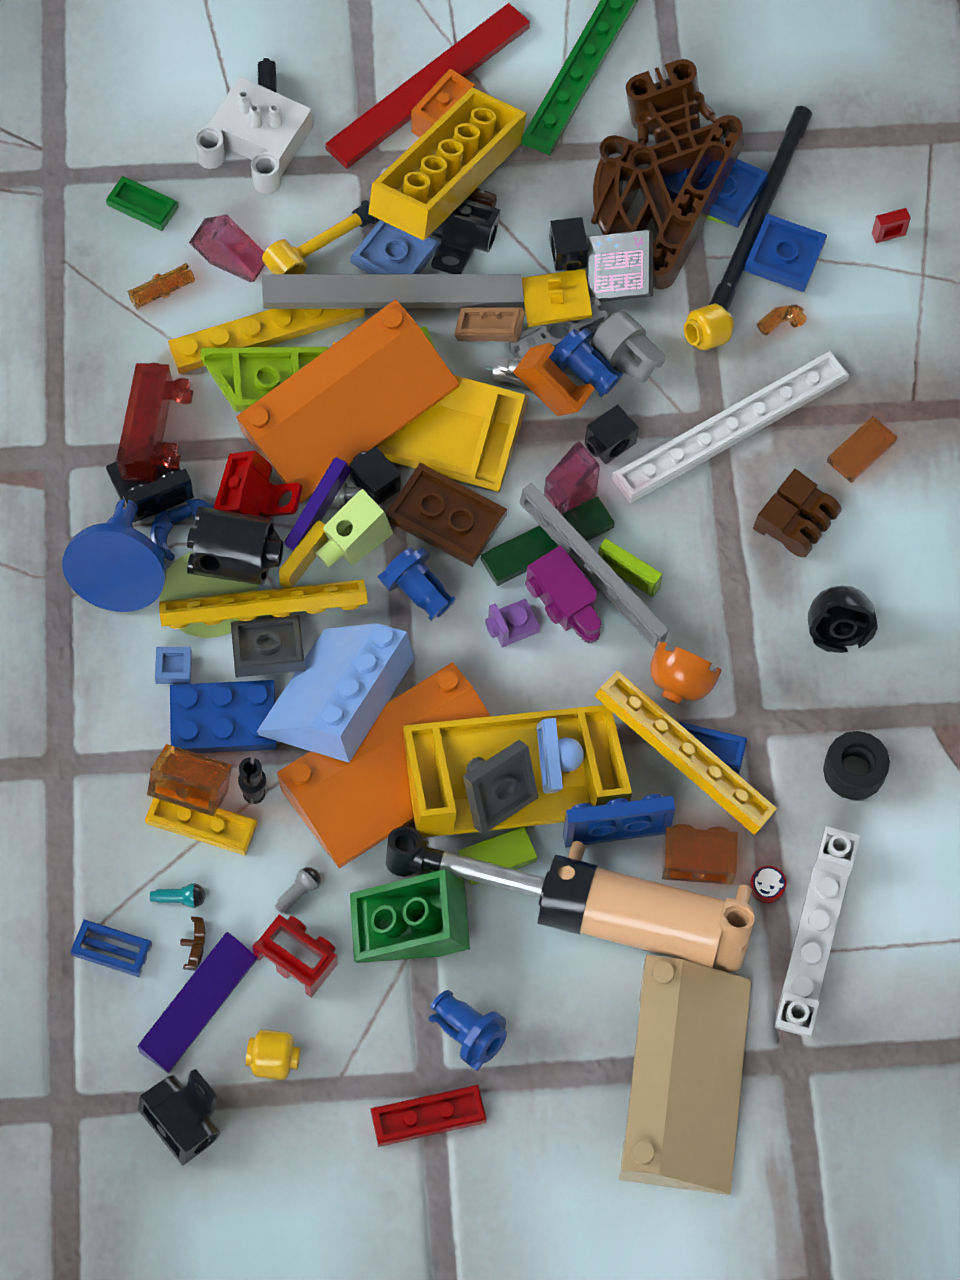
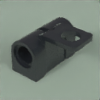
[431,199,500,274]
[138,1069,220,1166]

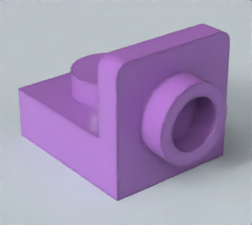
[485,599,540,647]

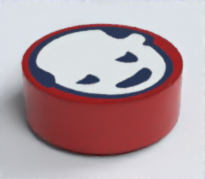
[749,866,786,903]

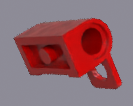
[213,450,303,517]

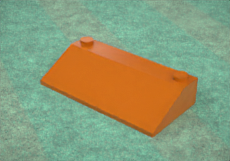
[236,299,460,504]
[277,662,491,869]

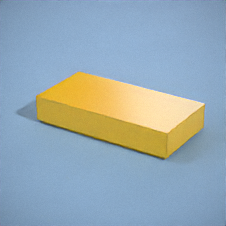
[279,521,329,588]

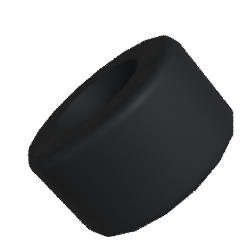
[823,731,890,800]

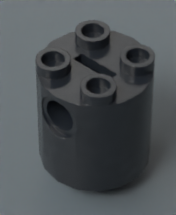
[187,506,284,585]

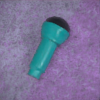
[150,883,205,908]

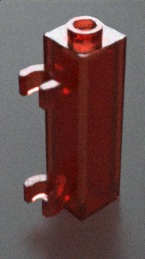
[116,363,194,481]

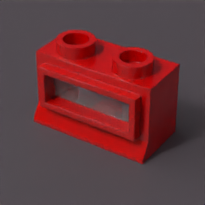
[252,914,338,998]

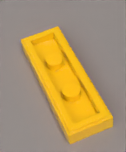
[145,788,258,856]

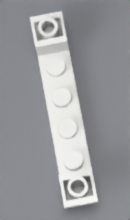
[774,826,860,1038]

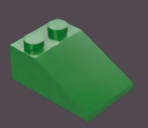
[350,869,470,963]

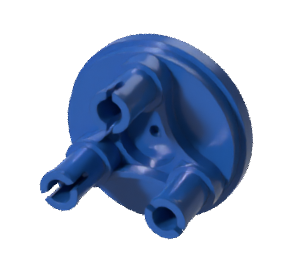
[62,499,167,612]

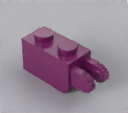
[525,545,602,644]

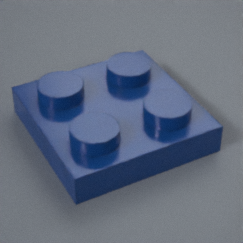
[744,214,827,292]

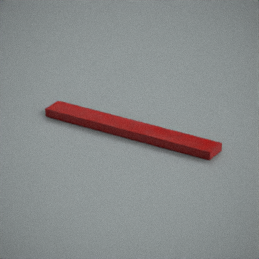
[325,3,530,169]

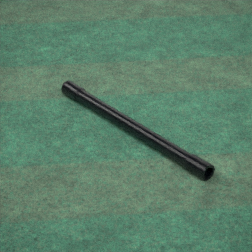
[709,106,812,311]

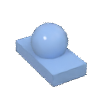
[536,718,584,794]

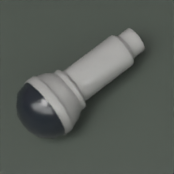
[275,867,321,913]

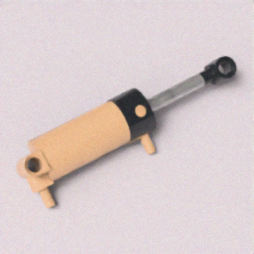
[385,826,755,972]

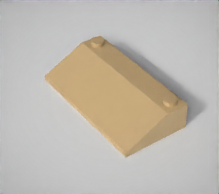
[619,954,751,1195]

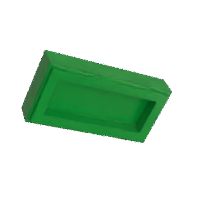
[106,176,178,231]

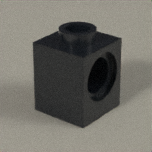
[549,217,589,271]
[585,404,639,465]
[349,446,401,505]

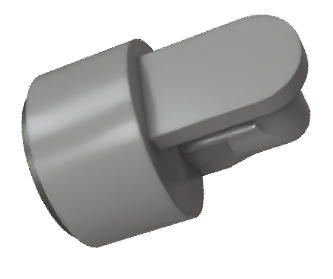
[591,310,666,382]

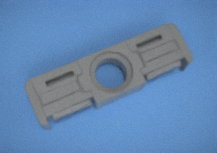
[509,297,609,362]

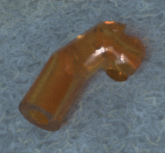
[757,304,807,335]

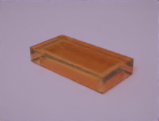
[827,416,897,483]

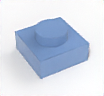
[155,647,192,684]

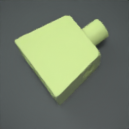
[315,489,393,568]

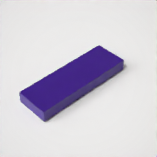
[284,457,352,552]

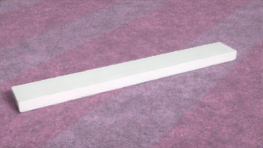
[612,351,849,504]

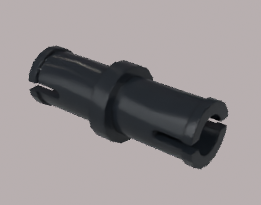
[238,757,267,804]

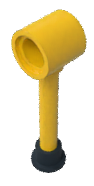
[262,200,379,274]

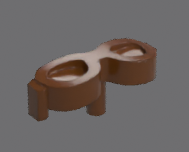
[180,916,206,971]

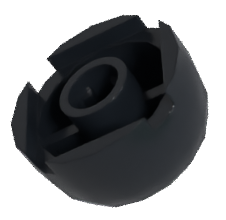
[807,585,878,653]

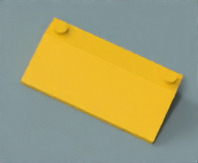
[333,342,529,492]
[403,705,632,838]

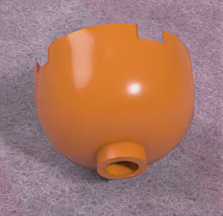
[650,642,722,705]

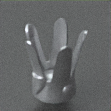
[485,356,529,389]

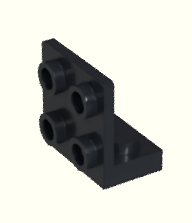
[106,442,194,523]

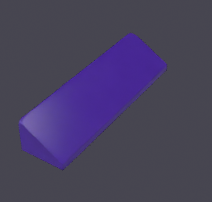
[137,932,257,1074]

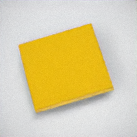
[522,269,593,327]

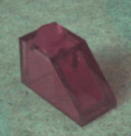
[189,214,265,282]
[543,441,600,514]

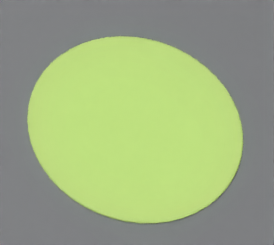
[159,551,258,638]

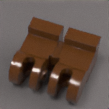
[753,468,842,557]

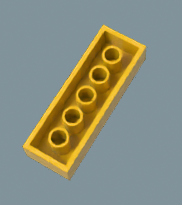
[368,87,527,241]

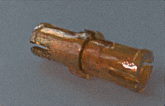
[127,263,195,310]

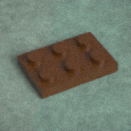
[386,463,507,567]

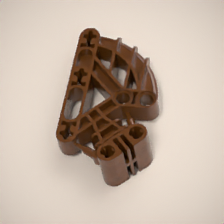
[591,59,744,290]

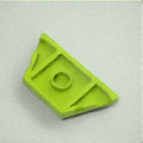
[200,346,328,412]

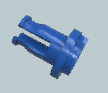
[549,328,623,398]
[378,547,456,621]
[428,990,507,1071]

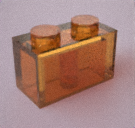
[147,744,232,817]
[662,824,738,885]

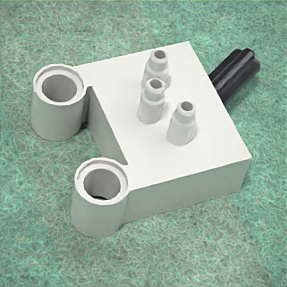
[195,58,313,194]

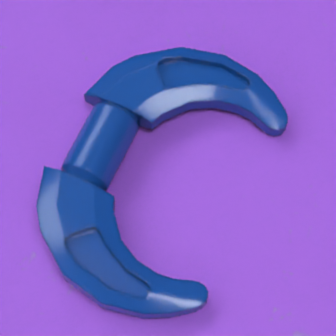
[150,499,214,561]

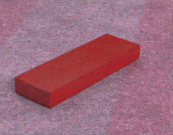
[370,1084,487,1147]

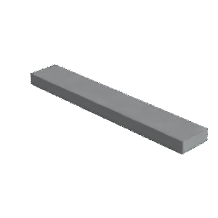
[520,482,669,649]

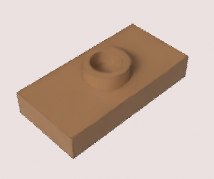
[454,307,525,342]

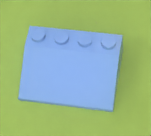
[257,623,415,763]

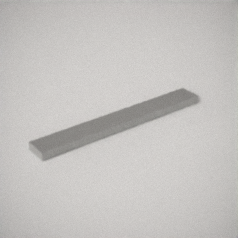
[261,274,524,309]

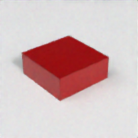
[871,208,911,243]

